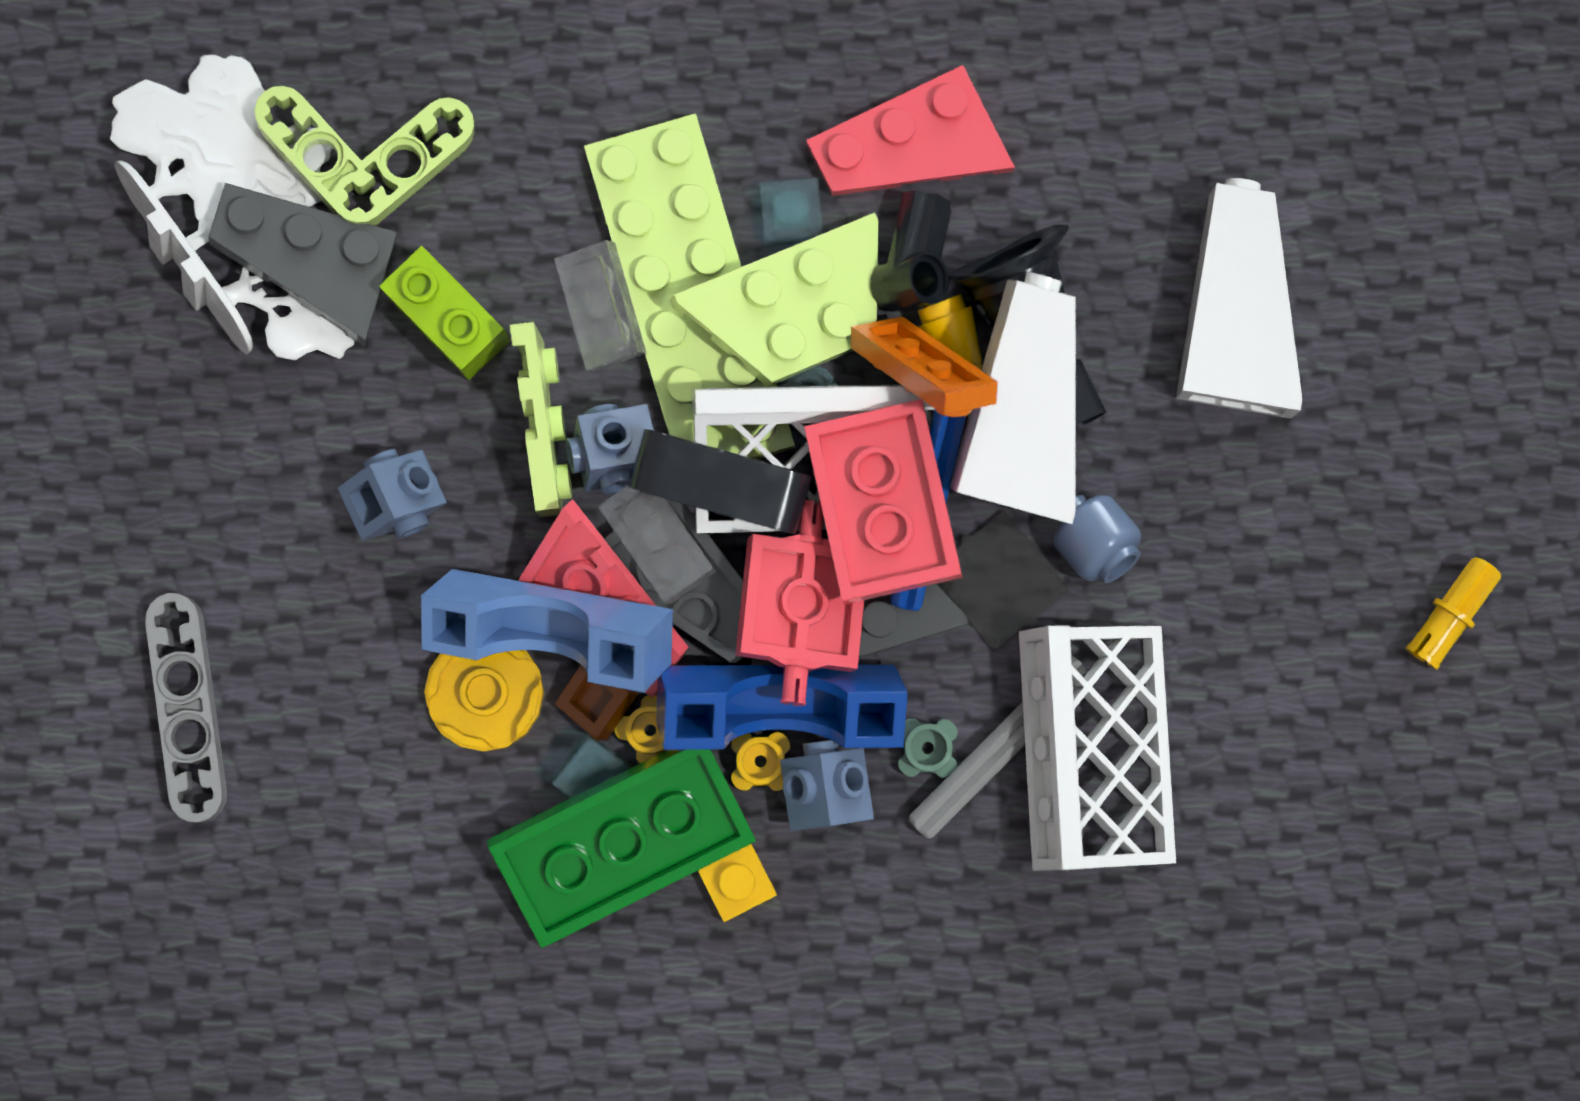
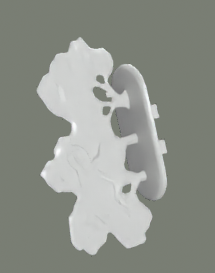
[110,55,354,360]

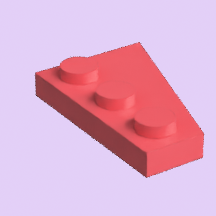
[806,65,1015,196]

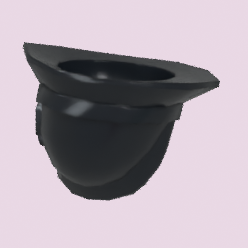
[948,225,1069,327]

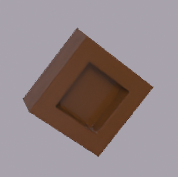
[555,665,639,740]

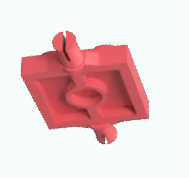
[735,500,864,706]

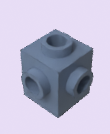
[566,404,654,494]
[338,449,447,541]
[780,740,874,831]

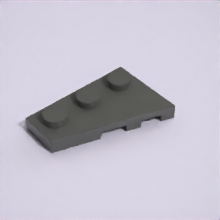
[208,183,397,347]
[604,497,743,665]

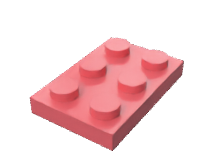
[804,399,963,605]

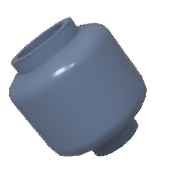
[1053,495,1141,583]

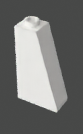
[1176,178,1302,418]
[950,272,1075,524]

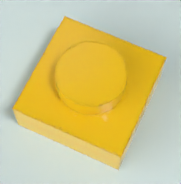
[698,844,777,922]

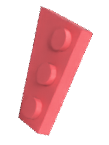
[518,499,689,698]

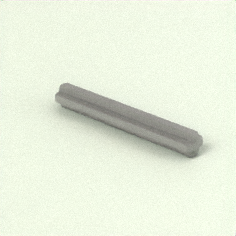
[909,656,1089,839]

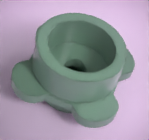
[898,718,958,778]

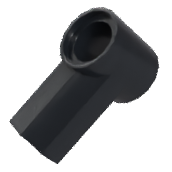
[871,190,952,312]

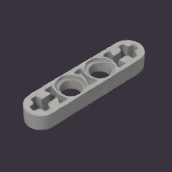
[145,593,227,822]

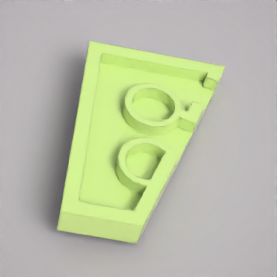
[510,322,572,517]

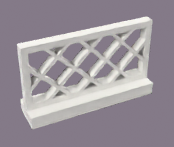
[691,384,935,533]
[1019,626,1176,871]

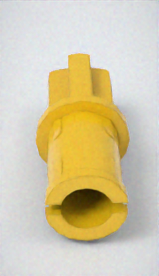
[1405,557,1501,670]

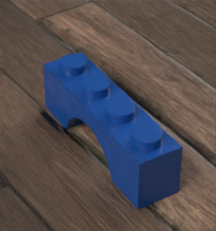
[656,665,908,750]

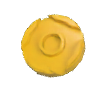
[424,650,544,752]

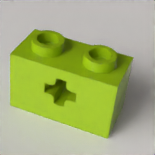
[379,245,511,381]

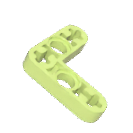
[254,86,474,226]

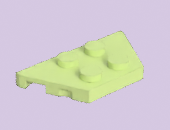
[670,213,878,387]

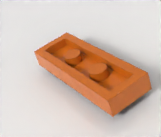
[851,316,998,417]

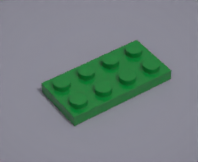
[487,749,756,949]

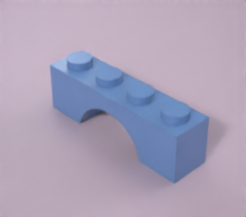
[421,569,673,693]

